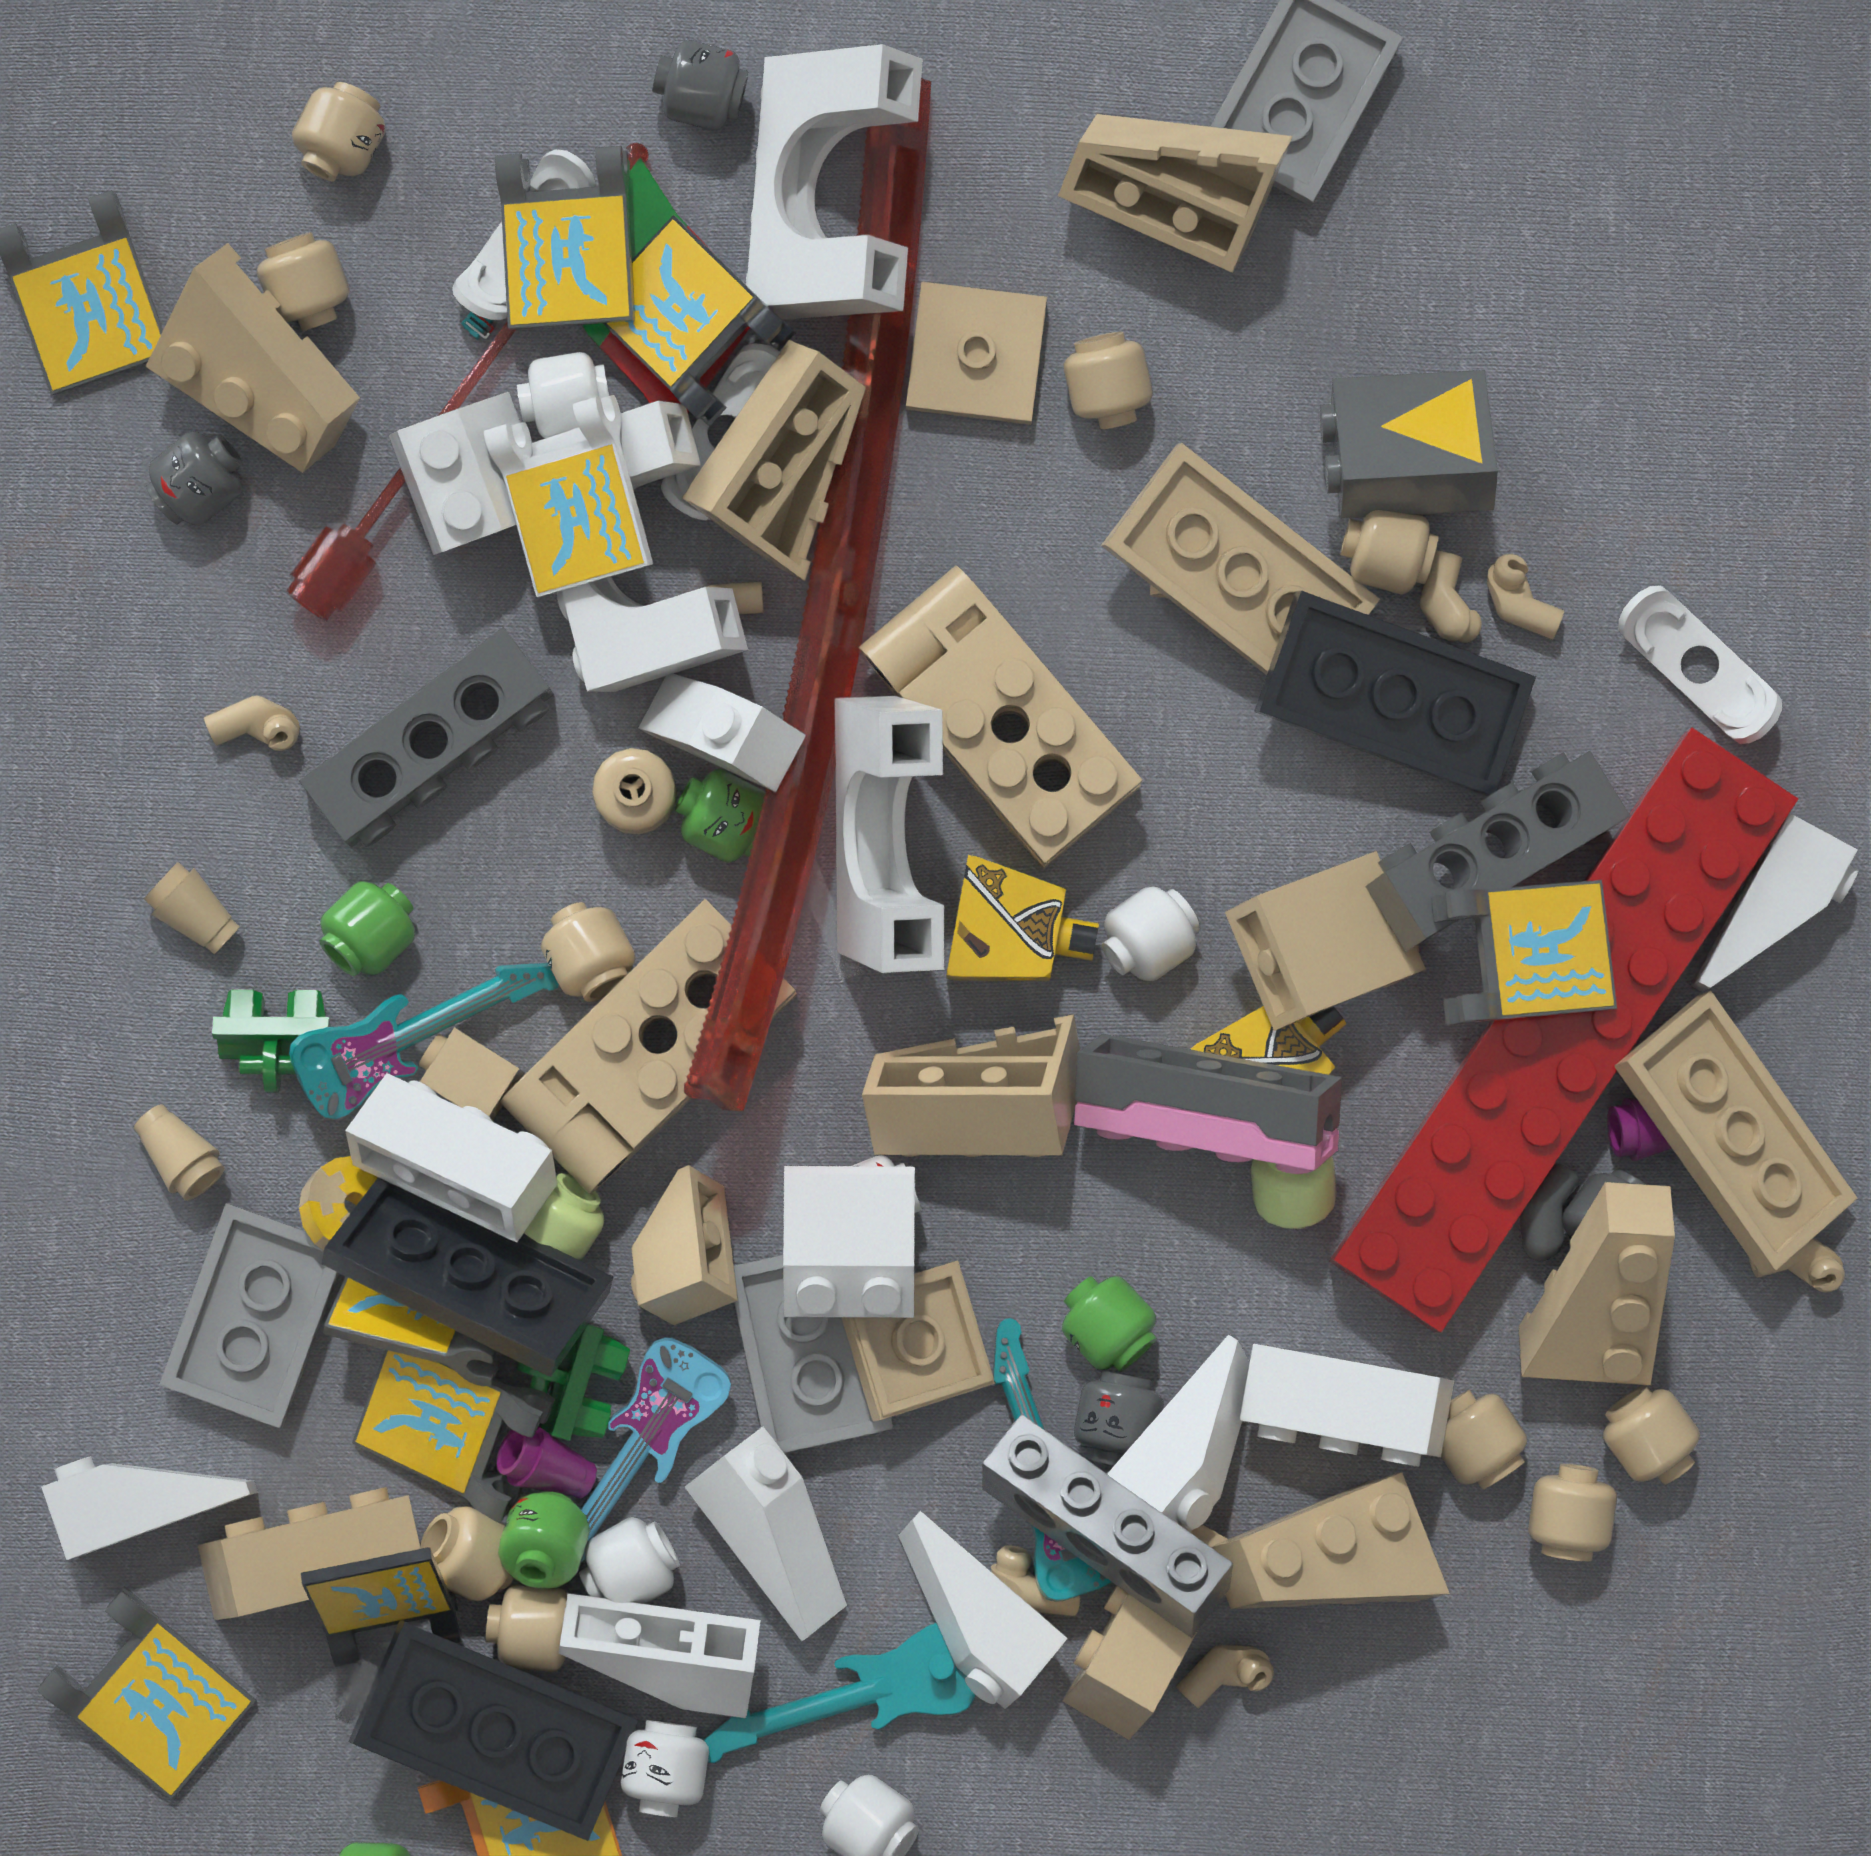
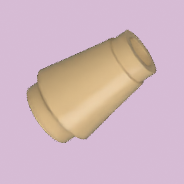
[144,862,240,954]
[134,1104,225,1201]

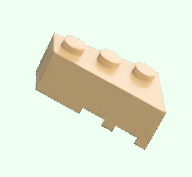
[1058,114,1293,273]
[145,243,360,473]
[682,340,866,581]
[862,1014,1080,1157]
[1519,1182,1675,1385]
[1211,1472,1450,1609]
[198,1487,421,1620]
[1062,1524,1228,1740]

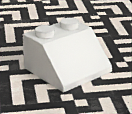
[389,392,520,555]
[783,1166,915,1318]

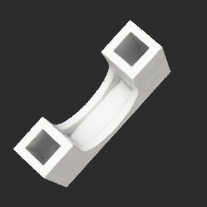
[746,44,923,319]
[531,401,748,692]
[835,696,944,973]

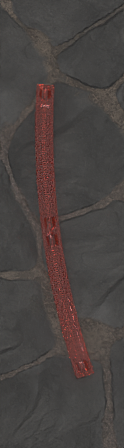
[684,78,932,1112]

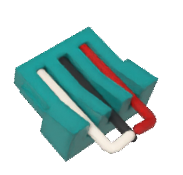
[461,312,494,340]

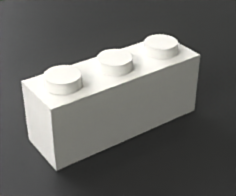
[345,1073,557,1242]
[1240,1344,1454,1467]

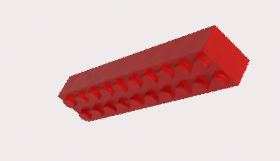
[1329,727,1799,1333]

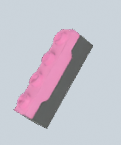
[1074,1033,1342,1174]

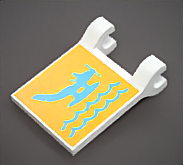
[484,395,653,597]

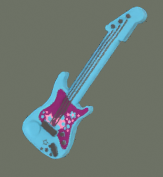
[581,1337,731,1562]

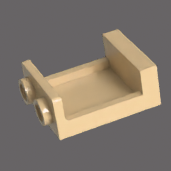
[1225,851,1426,1031]

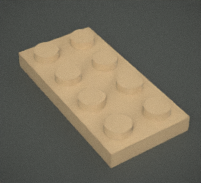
[1101,443,1380,675]
[1614,990,1857,1275]

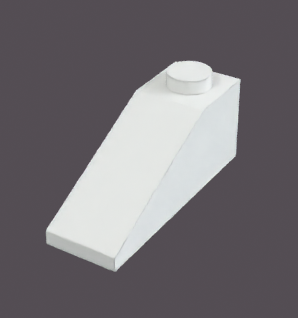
[638,674,806,792]
[1691,813,1858,992]
[1108,1335,1250,1533]
[685,1426,847,1641]
[41,1456,258,1560]
[898,1511,1068,1709]
[559,1594,760,1718]

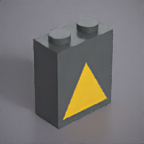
[1320,370,1498,519]

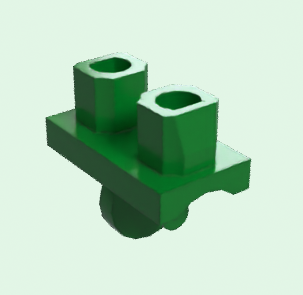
[212,989,331,1093]
[516,1323,630,1441]

